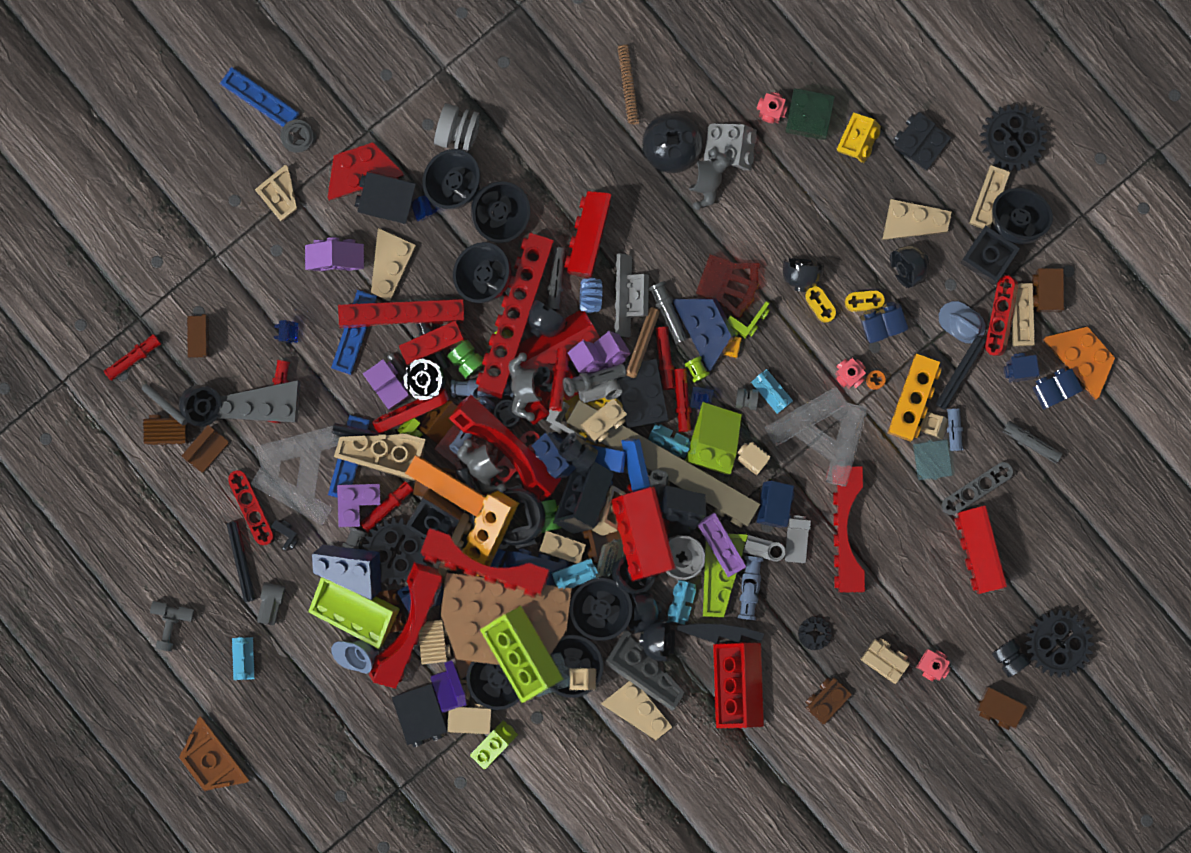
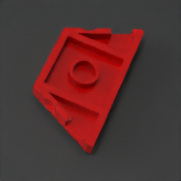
[328,142,404,201]

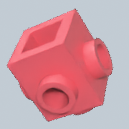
[757,92,788,124]
[835,358,866,389]
[916,649,951,682]

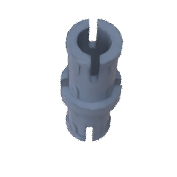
[947,409,964,451]

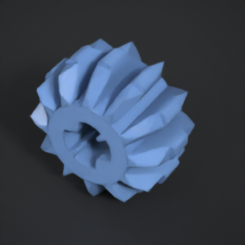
[579,278,602,313]

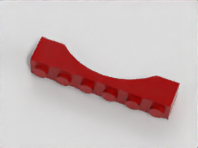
[338,299,464,328]
[449,394,561,502]
[832,467,865,593]
[421,529,549,598]
[369,562,442,689]

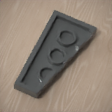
[217,381,301,423]
[604,629,685,711]

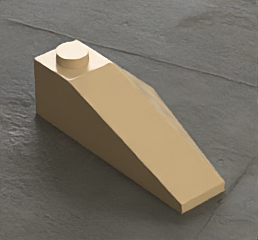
[334,434,426,481]

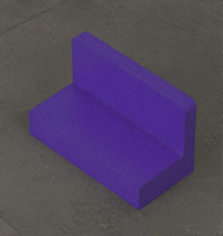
[430,661,466,712]

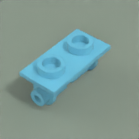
[751,369,793,414]
[648,424,691,459]
[552,558,598,589]
[668,580,696,625]
[232,637,254,680]

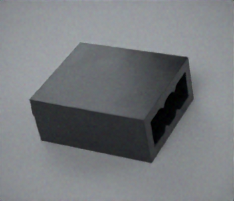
[354,171,415,224]
[391,684,448,748]

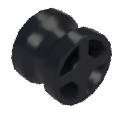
[533,366,554,392]

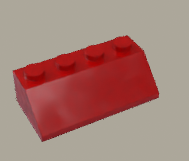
[564,191,611,279]
[515,310,600,372]
[611,487,676,581]
[954,506,1007,594]
[713,643,764,728]

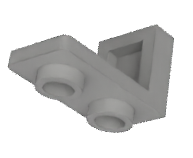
[546,401,587,443]
[785,516,811,563]

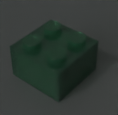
[785,88,835,140]

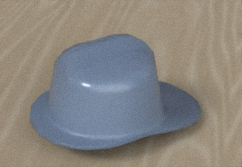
[939,301,985,343]
[331,640,378,674]

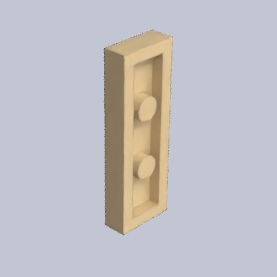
[969,165,1010,229]
[1011,283,1035,346]

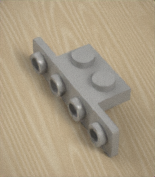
[614,253,649,338]

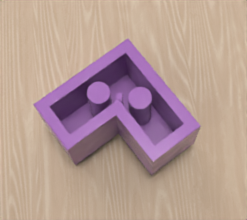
[305,238,364,271]
[568,331,631,374]
[363,360,410,411]
[337,484,380,527]

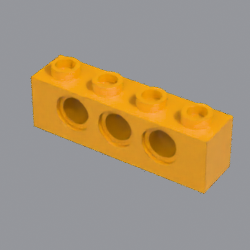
[887,354,942,442]
[462,491,519,577]

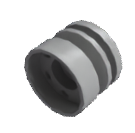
[434,103,480,153]
[666,535,705,580]

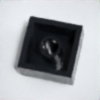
[960,225,1020,285]
[405,488,465,539]

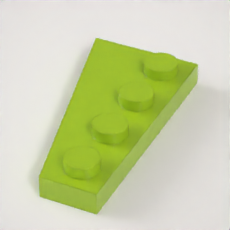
[703,534,748,617]

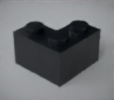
[659,486,706,535]

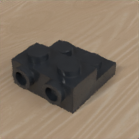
[893,112,951,171]

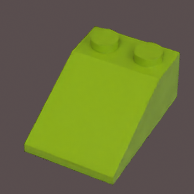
[685,402,742,474]

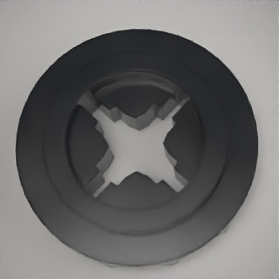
[798,617,832,650]

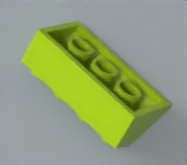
[480,606,563,703]

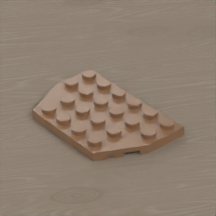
[441,573,572,665]

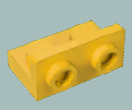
[836,112,881,163]

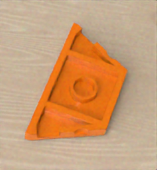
[1043,327,1115,400]

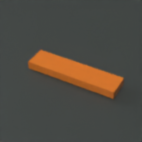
[405,455,486,517]

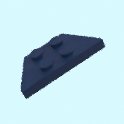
[673,298,735,371]

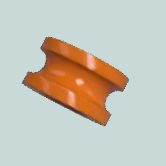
[866,370,885,390]

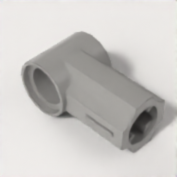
[578,379,622,403]
[744,535,785,562]

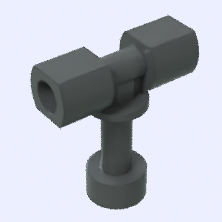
[150,601,194,652]

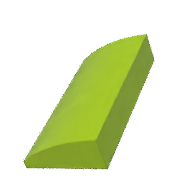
[308,577,399,649]

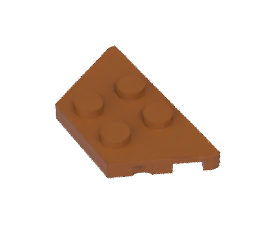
[179,716,250,791]

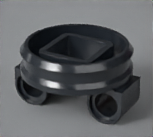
[492,485,546,549]

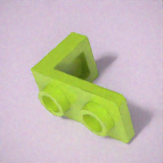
[728,301,770,339]
[470,720,518,769]

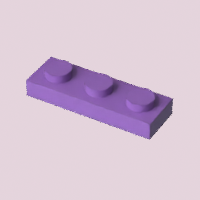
[698,513,746,577]

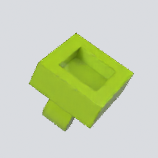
[397,418,423,438]

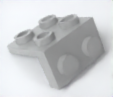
[704,124,757,170]

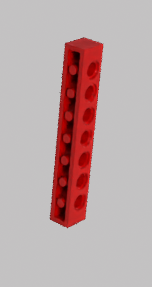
[476,233,553,399]

